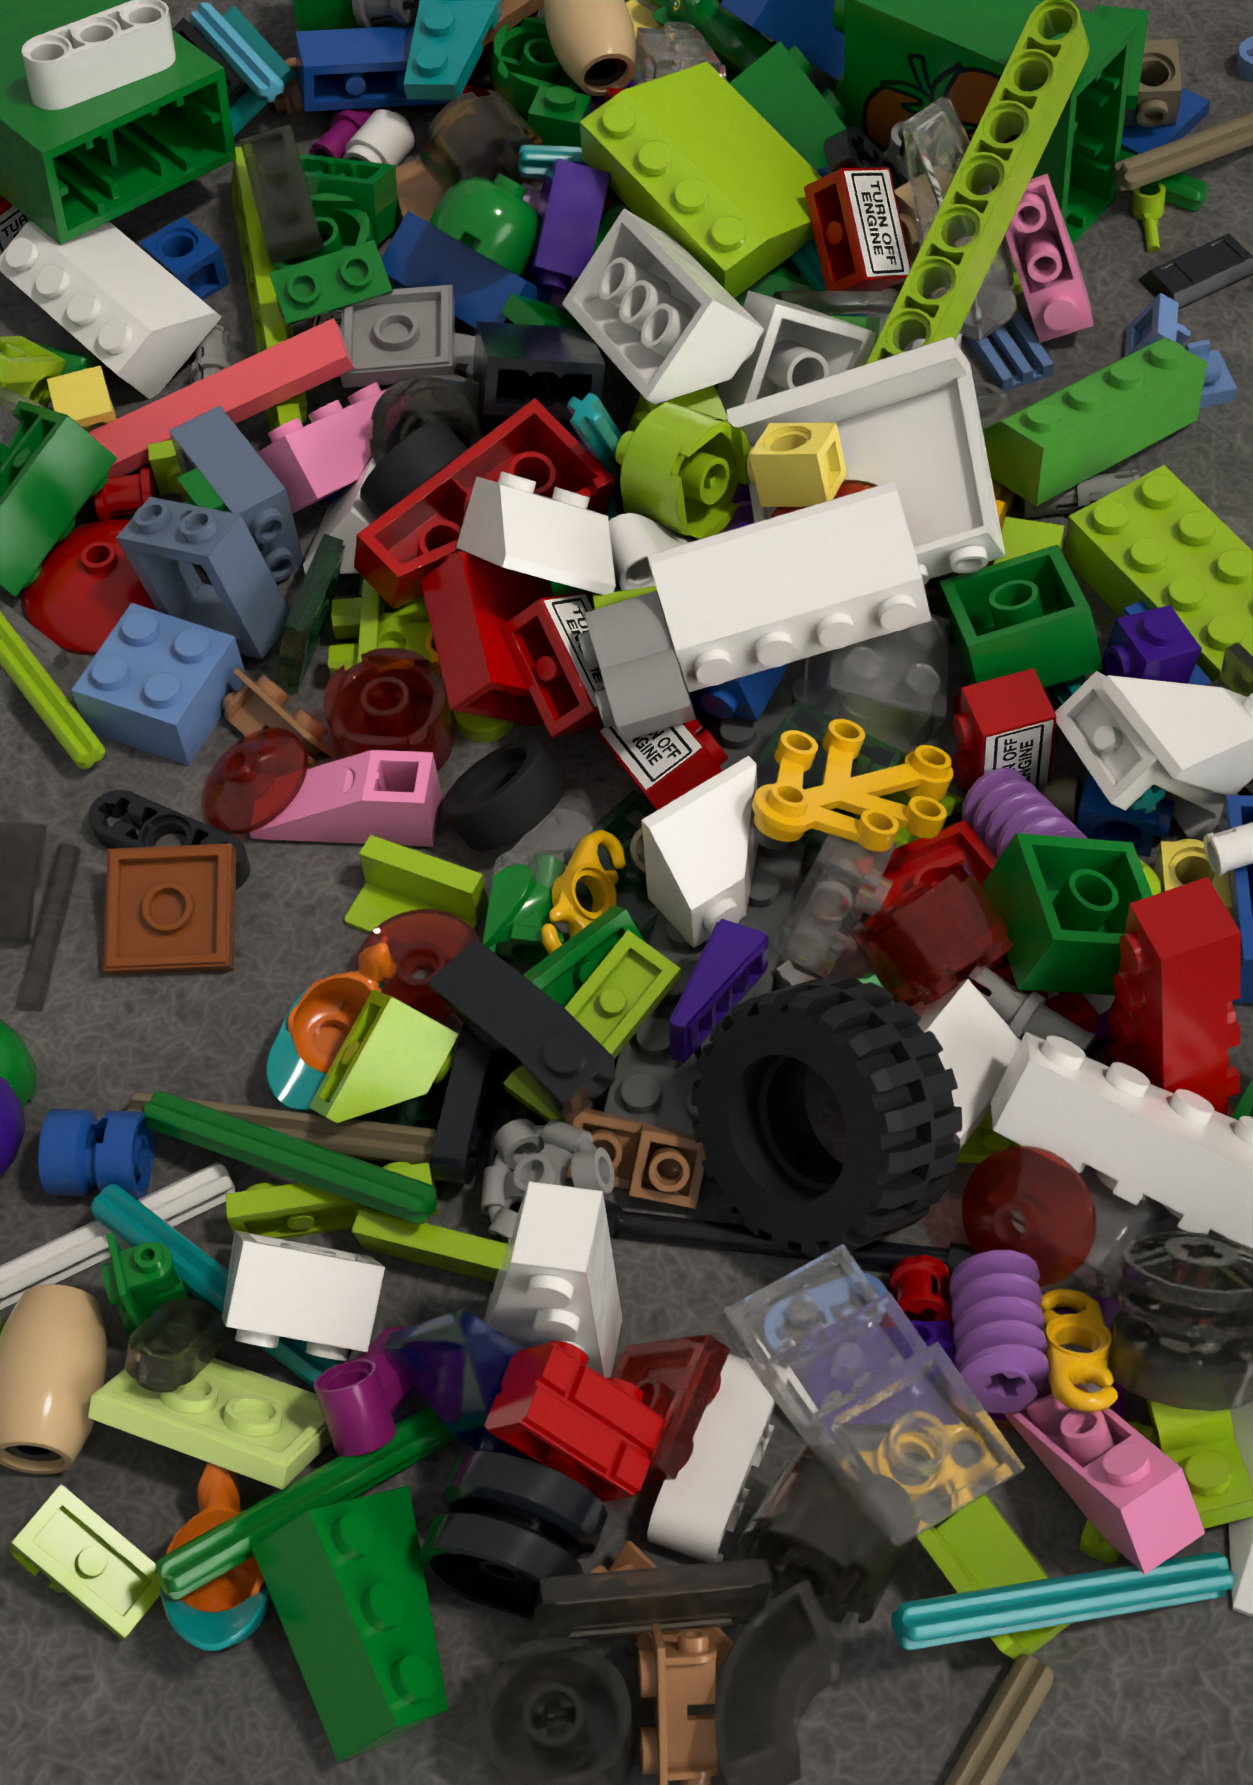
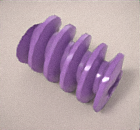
[962,767,1087,860]
[949,1250,1050,1414]

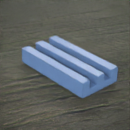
[962,291,1054,393]

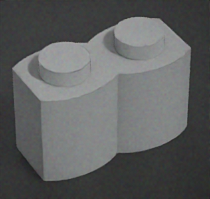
[578,591,696,742]

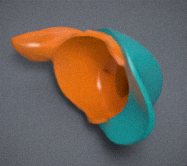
[266,943,397,1112]
[160,1462,270,1651]

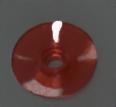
[201,728,308,834]
[356,909,481,1020]
[962,1146,1097,1287]

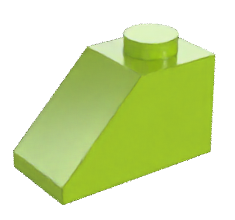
[309,990,459,1123]

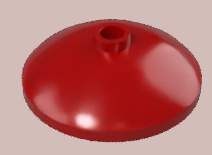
[23,519,193,656]

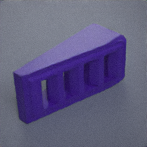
[669,918,768,1063]

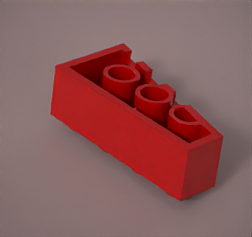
[354,398,616,609]
[1103,877,1241,1117]

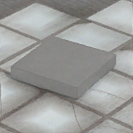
[340,285,455,388]

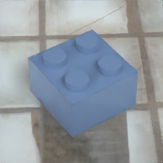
[71,603,246,766]

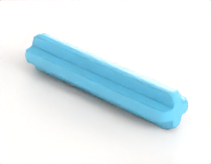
[190,2,284,103]

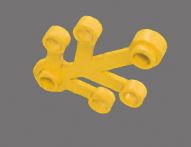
[752,719,953,852]

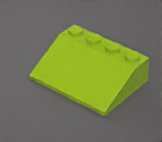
[580,61,822,298]

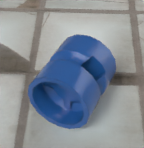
[38,1109,155,1198]

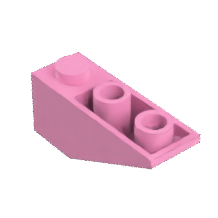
[1005,174,1094,343]
[257,382,407,514]
[250,750,442,847]
[1004,1376,1205,1575]

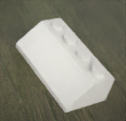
[562,209,765,404]
[0,221,221,399]
[647,481,931,693]

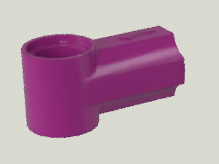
[313,1327,434,1456]

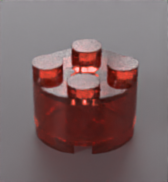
[323,648,455,772]
[850,860,1013,1007]

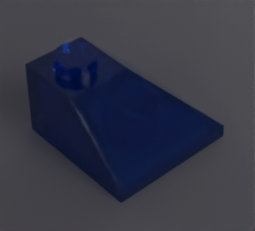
[385,1309,535,1462]

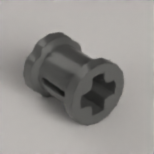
[352,0,419,28]

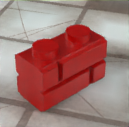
[484,1340,665,1502]

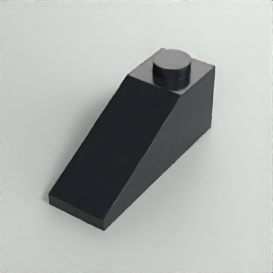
[427,939,615,1124]

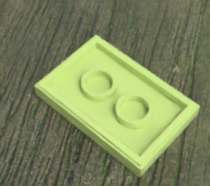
[88,1339,332,1490]

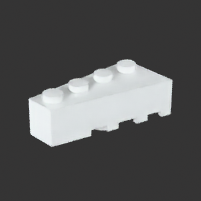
[990,1032,1253,1266]
[471,1181,622,1380]

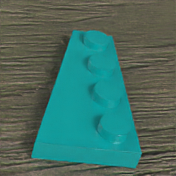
[403,0,503,100]

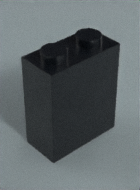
[472,321,605,420]

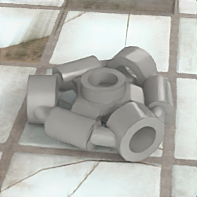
[481,1119,614,1244]

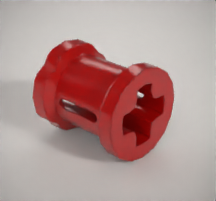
[94,467,158,521]
[889,1255,953,1333]

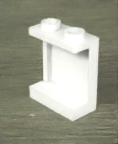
[1055,671,1238,841]

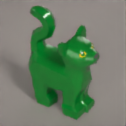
[644,0,788,83]

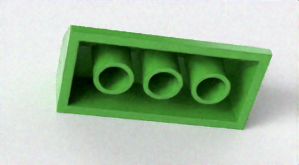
[982,337,1208,507]

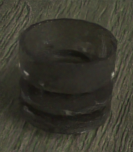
[1108,1231,1253,1411]

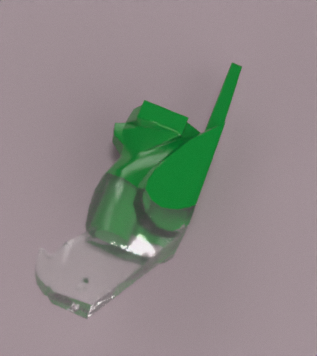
[482,807,594,964]

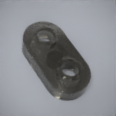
[125,1299,227,1393]

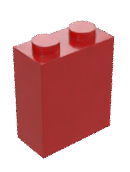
[420,551,553,726]

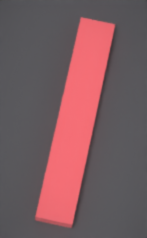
[88,318,354,477]

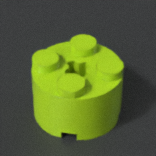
[615,402,751,539]

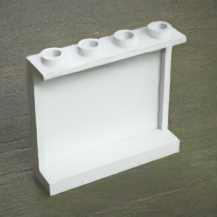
[726,337,1006,585]

